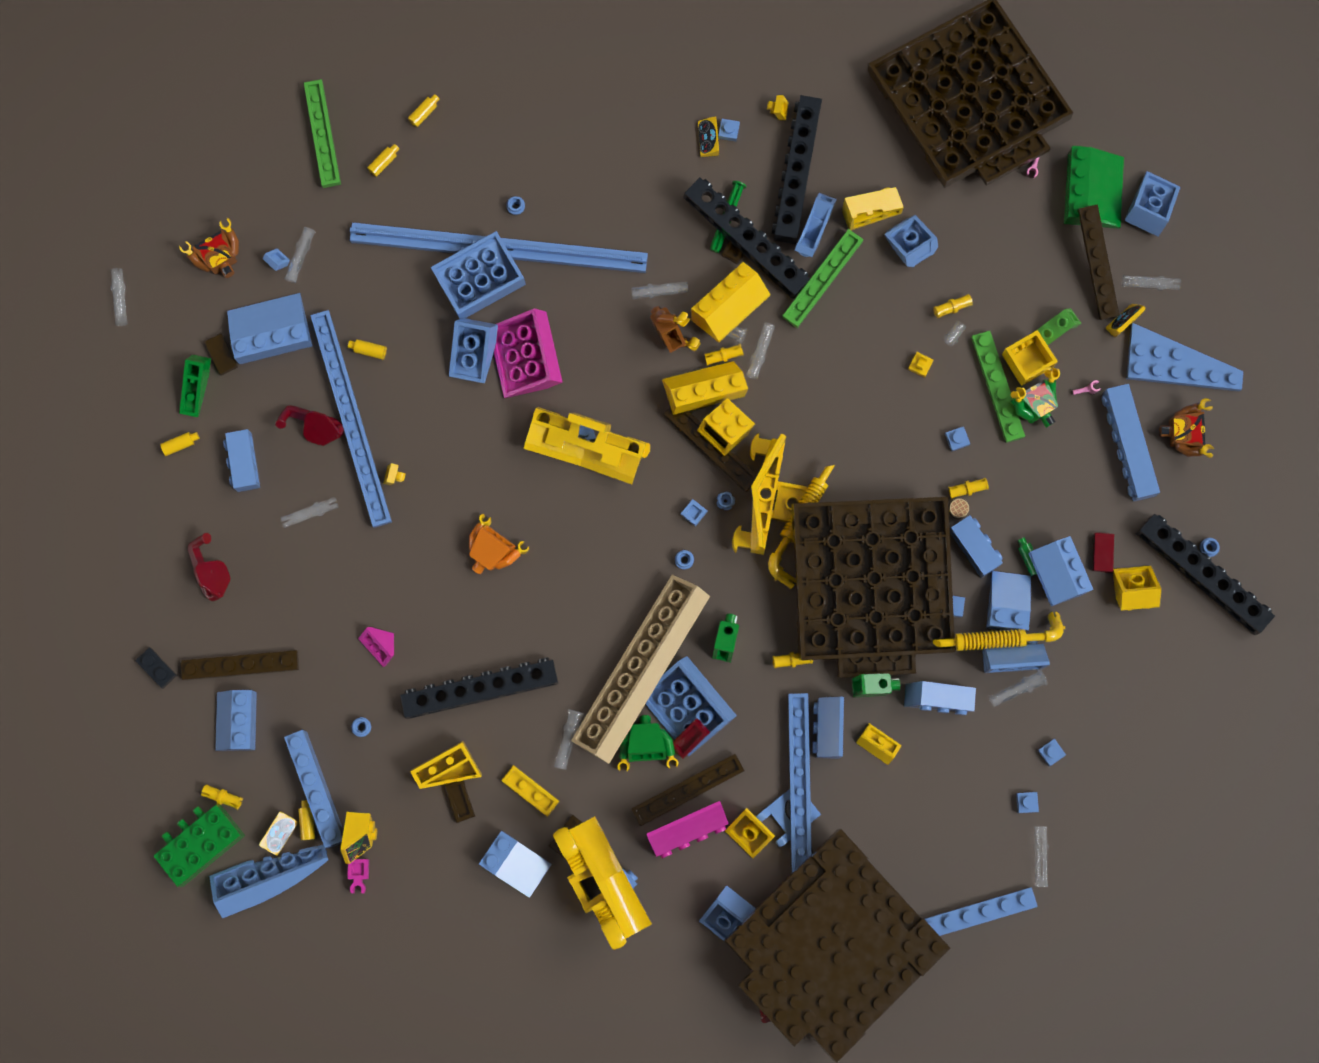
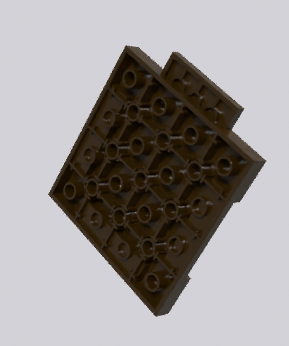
[867,0,1073,188]
[791,497,955,678]
[724,829,951,1063]

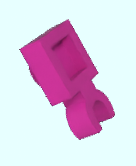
[348,859,369,893]

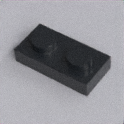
[135,647,177,689]

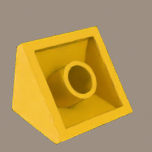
[725,808,775,858]

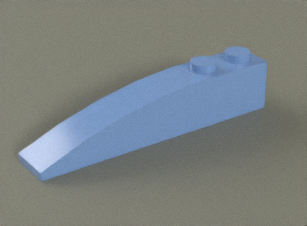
[209,845,328,918]

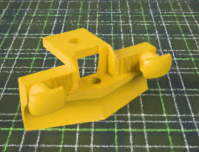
[524,407,650,484]
[732,433,807,555]
[553,816,652,950]

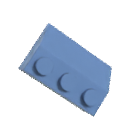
[1028,536,1094,606]
[982,641,1050,673]
[215,690,257,751]
[813,697,844,759]
[699,886,756,942]

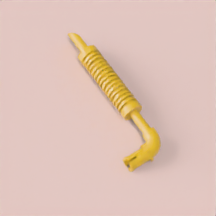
[768,465,835,589]
[933,612,1065,651]

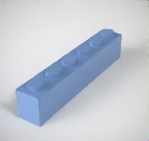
[1102,384,1160,502]
[284,730,344,848]

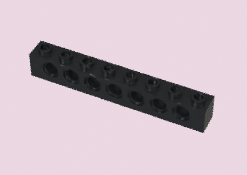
[771,95,822,244]
[683,177,810,299]
[1136,514,1275,635]
[400,658,559,719]

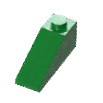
[179,355,211,417]

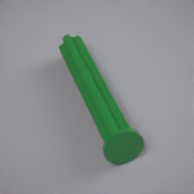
[710,181,746,253]

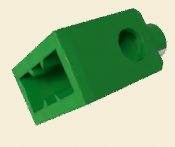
[712,614,739,663]
[852,674,900,698]

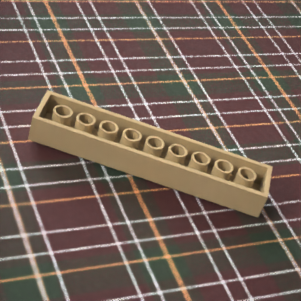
[571,575,710,764]

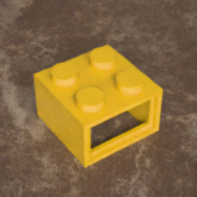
[1002,330,1058,386]
[697,398,755,456]

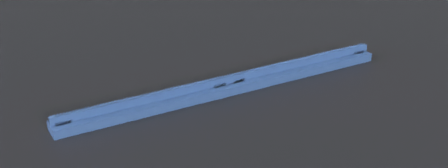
[350,223,648,273]

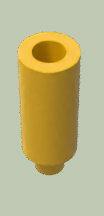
[408,94,440,127]
[367,144,399,177]
[348,339,387,360]
[160,432,200,456]
[298,800,315,840]

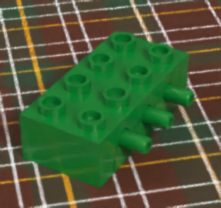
[154,805,245,887]

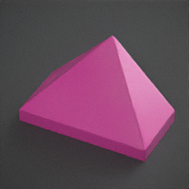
[359,627,394,667]

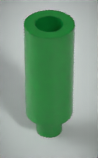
[1018,537,1037,576]

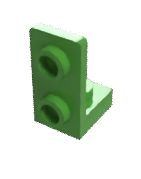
[1036,308,1082,345]

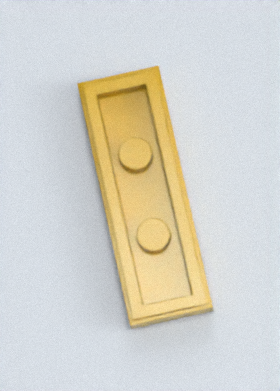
[501,765,560,817]

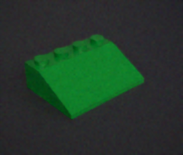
[1064,146,1124,229]

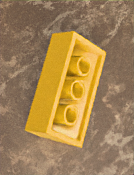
[691,262,770,343]
[662,361,748,415]

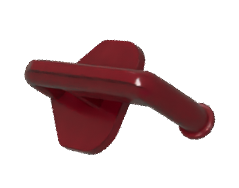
[275,405,344,446]
[188,533,231,602]

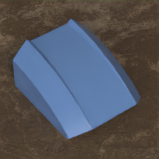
[884,215,938,267]

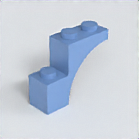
[795,193,837,257]

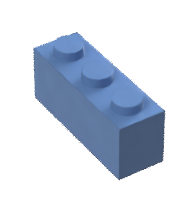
[223,429,260,492]
[949,515,1003,578]

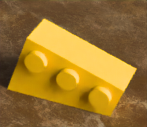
[842,187,904,230]
[410,741,482,789]

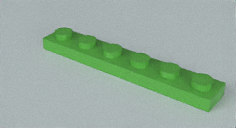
[304,79,341,188]
[782,229,864,329]
[971,331,1025,443]

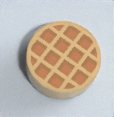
[949,499,969,519]

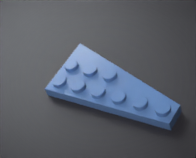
[1127,323,1243,391]

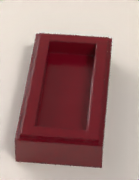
[1093,533,1114,573]
[673,718,711,759]

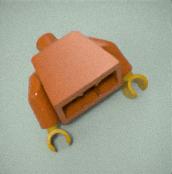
[469,514,529,574]

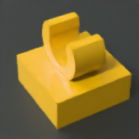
[767,95,789,120]
[908,352,934,378]
[383,463,406,486]

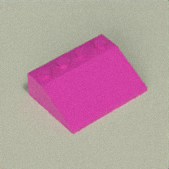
[494,308,563,398]
[646,801,729,859]

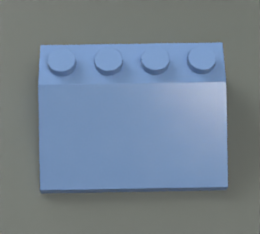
[431,231,526,319]
[227,293,313,364]
[646,656,737,756]

